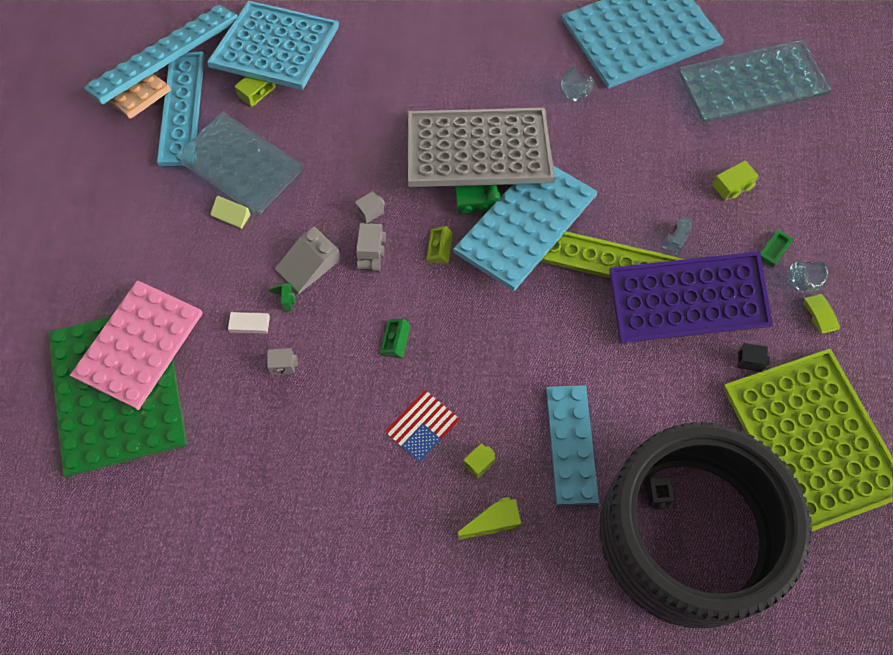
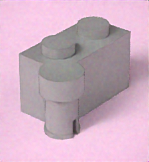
[356,223,386,271]

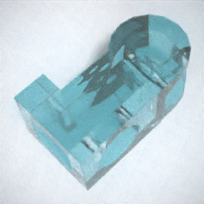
[662,217,693,254]

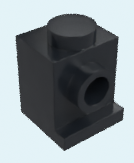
[645,476,674,510]

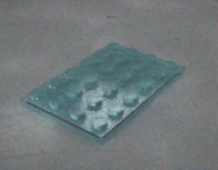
[176,111,304,216]

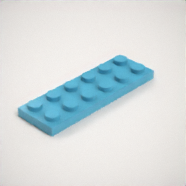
[546,385,599,506]

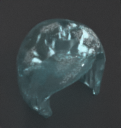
[561,66,595,101]
[788,260,829,292]

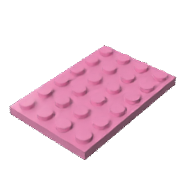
[70,280,203,410]

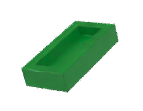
[760,229,794,267]

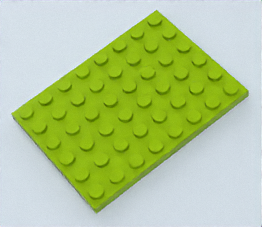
[723,349,893,532]

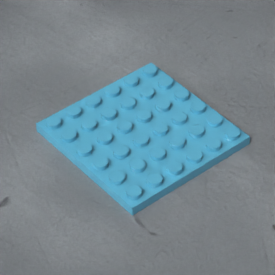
[207,1,339,90]

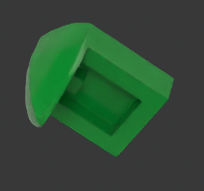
[268,283,295,311]

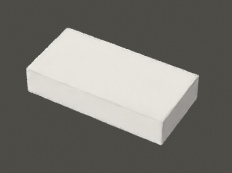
[228,312,270,334]

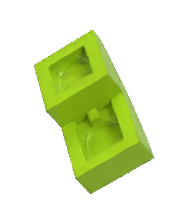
[803,294,840,334]

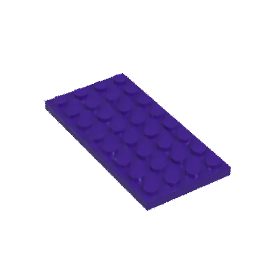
[609,251,773,344]

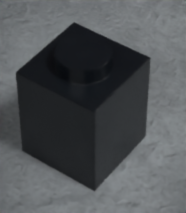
[737,343,770,372]

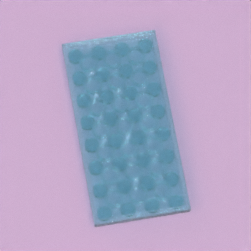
[678,39,831,124]

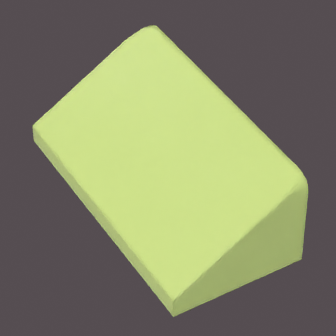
[210,196,251,229]

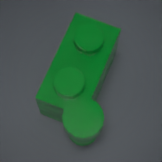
[455,184,501,215]

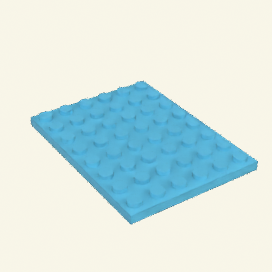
[561,0,724,88]

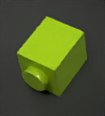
[463,443,496,479]

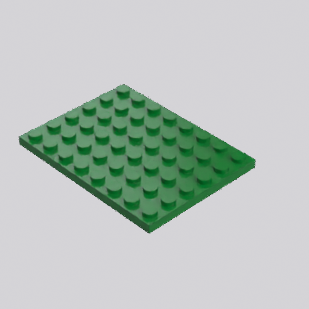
[49,316,187,478]

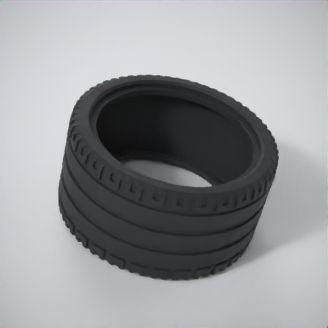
[599,422,812,628]

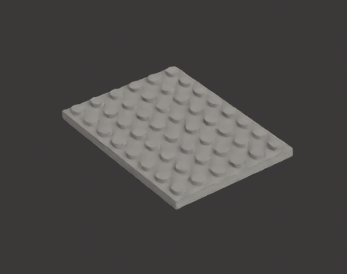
[408,108,555,187]

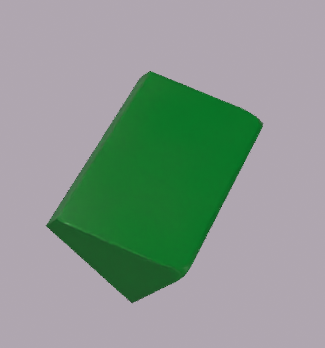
[380,318,410,358]

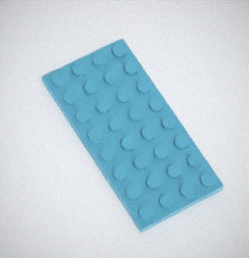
[453,166,598,291]

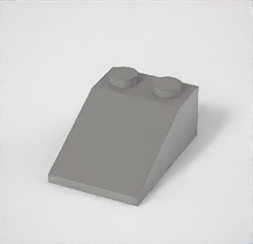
[275,226,341,294]

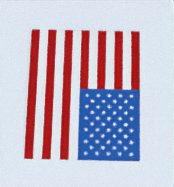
[385,390,460,462]

